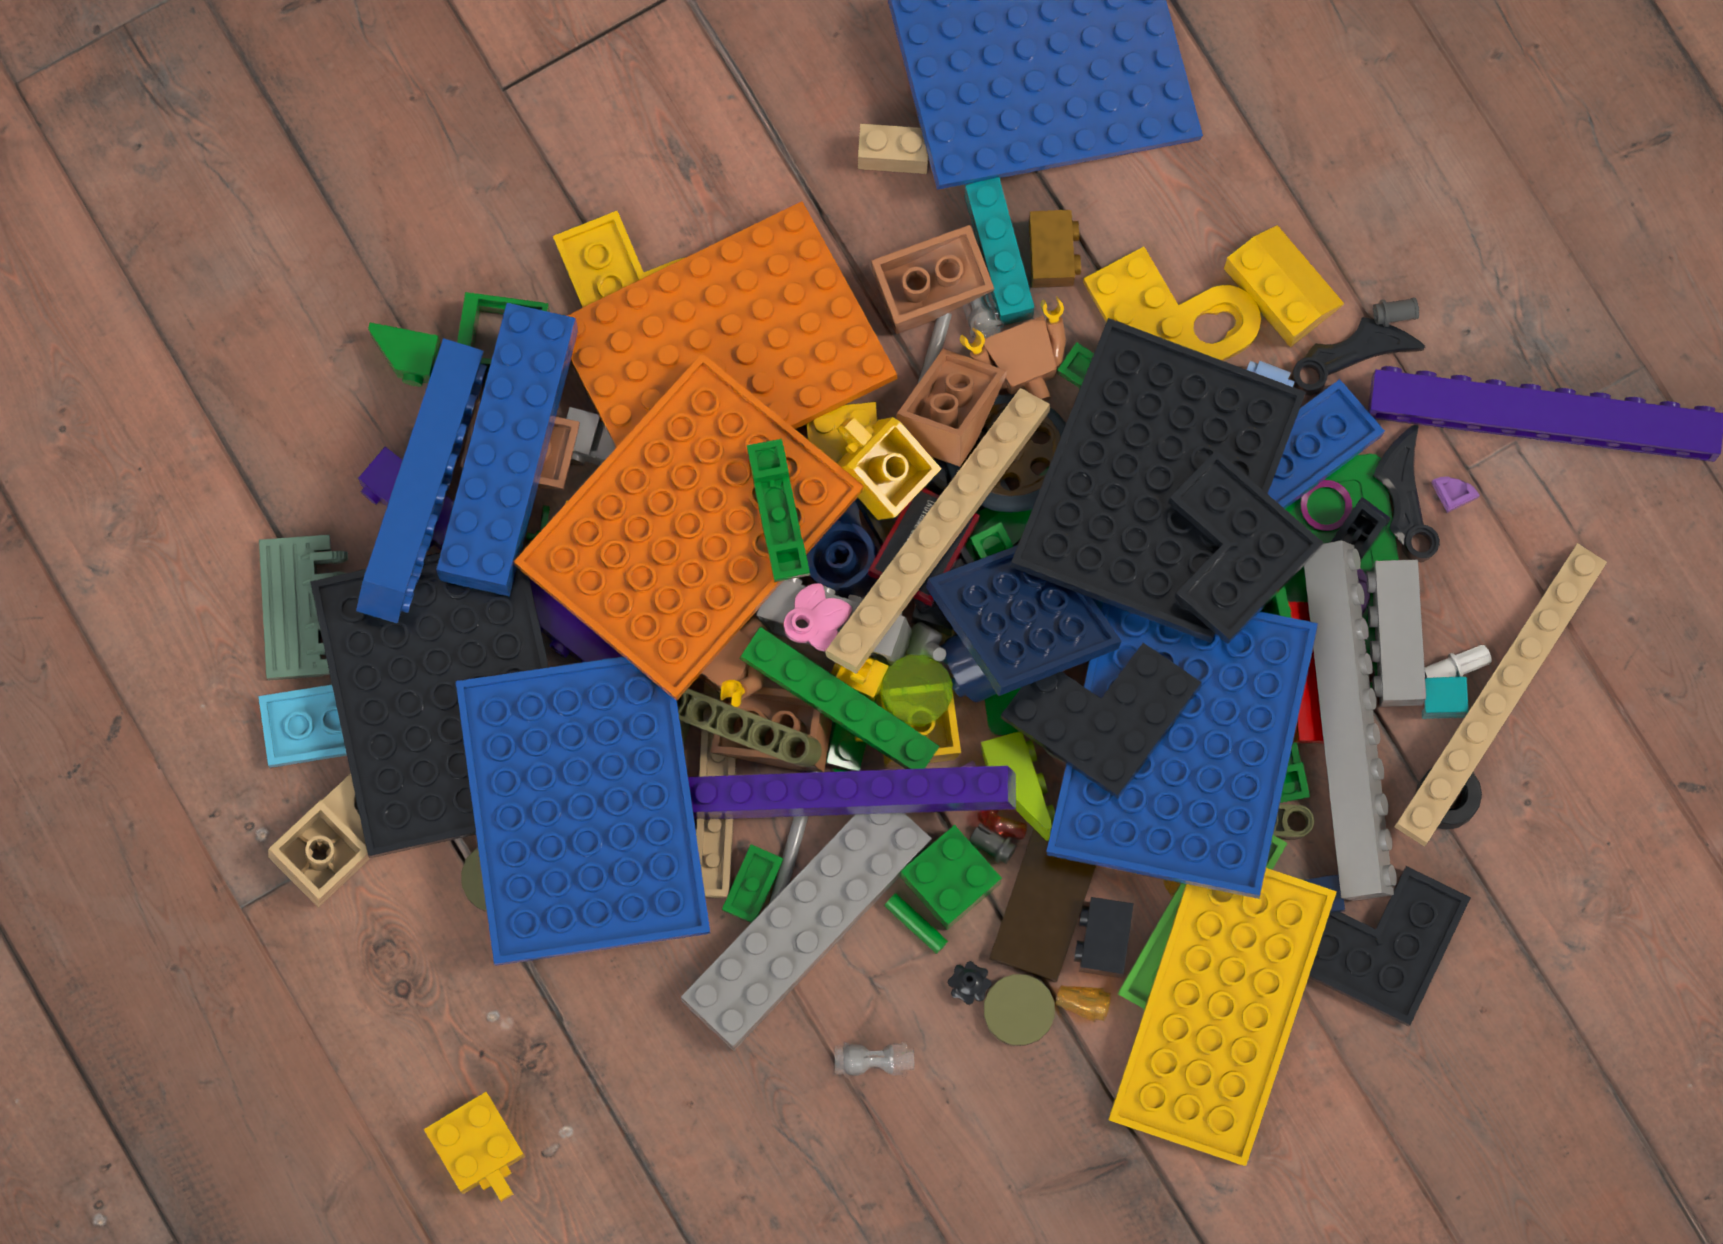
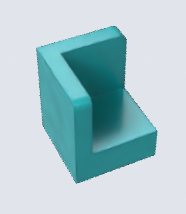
[1421,677,1469,719]

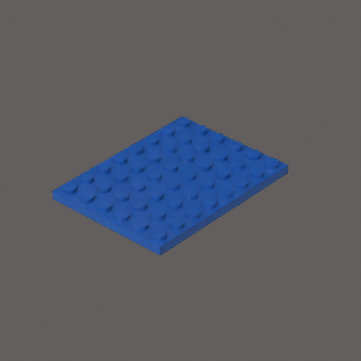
[888,0,1203,190]
[1046,602,1318,899]
[456,657,711,966]

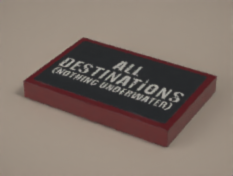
[868,488,980,606]

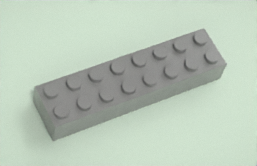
[681,813,932,1051]

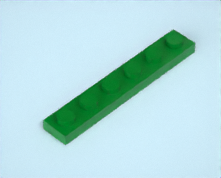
[739,627,940,769]

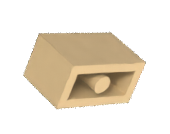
[858,124,928,174]

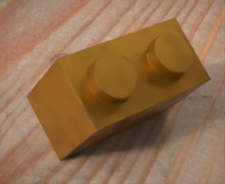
[1028,210,1081,288]

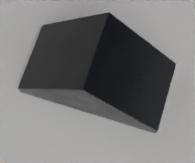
[1330,497,1390,562]

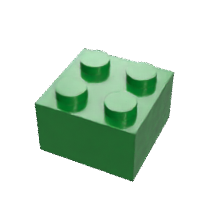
[900,825,1002,930]

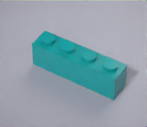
[964,177,1035,327]

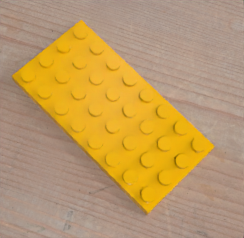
[1108,868,1337,1166]

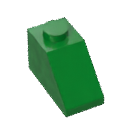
[368,322,441,387]

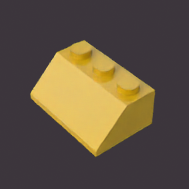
[1224,225,1344,347]

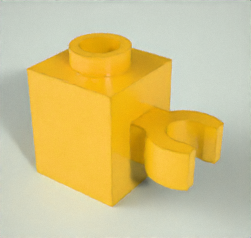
[831,657,889,702]

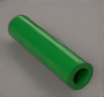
[884,893,948,954]

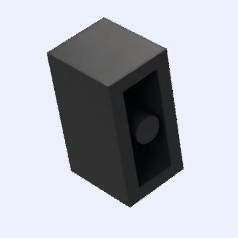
[1074,897,1134,978]

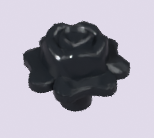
[947,961,992,1005]

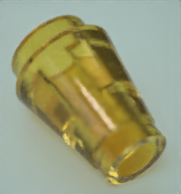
[1056,985,1111,1023]

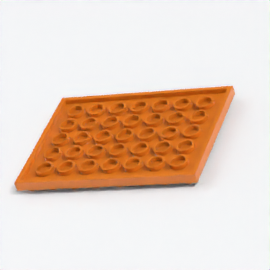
[567,201,898,447]
[514,353,864,701]

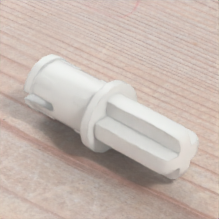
[1424,645,1492,678]

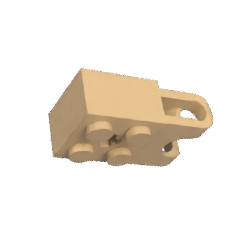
[268,774,370,908]

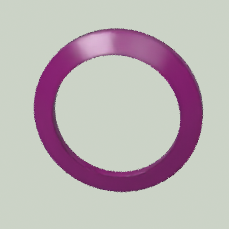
[1301,480,1352,531]

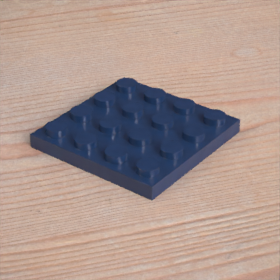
[926,545,1121,696]

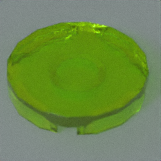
[881,654,952,726]

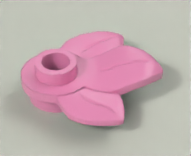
[783,583,852,651]

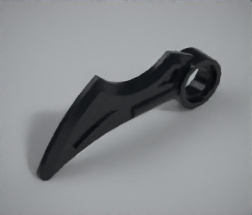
[1291,317,1425,395]
[1373,425,1440,562]

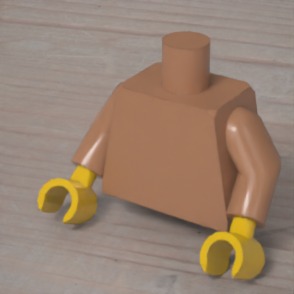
[959,296,1066,402]
[698,616,768,707]

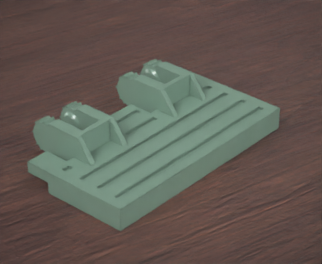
[259,535,348,681]

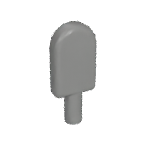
[907,622,946,665]

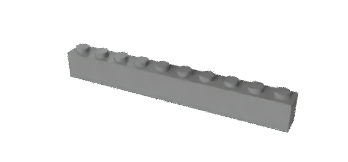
[1304,541,1396,901]

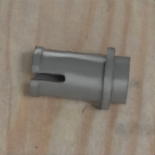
[1373,297,1419,327]
[969,823,1017,864]

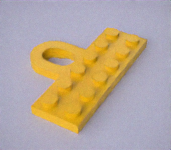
[553,210,686,308]
[1083,247,1261,361]

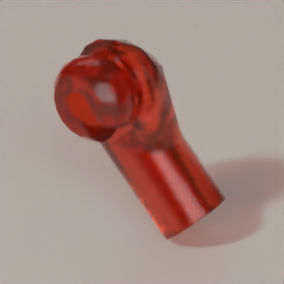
[977,810,1027,840]

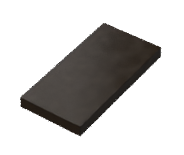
[989,828,1096,983]

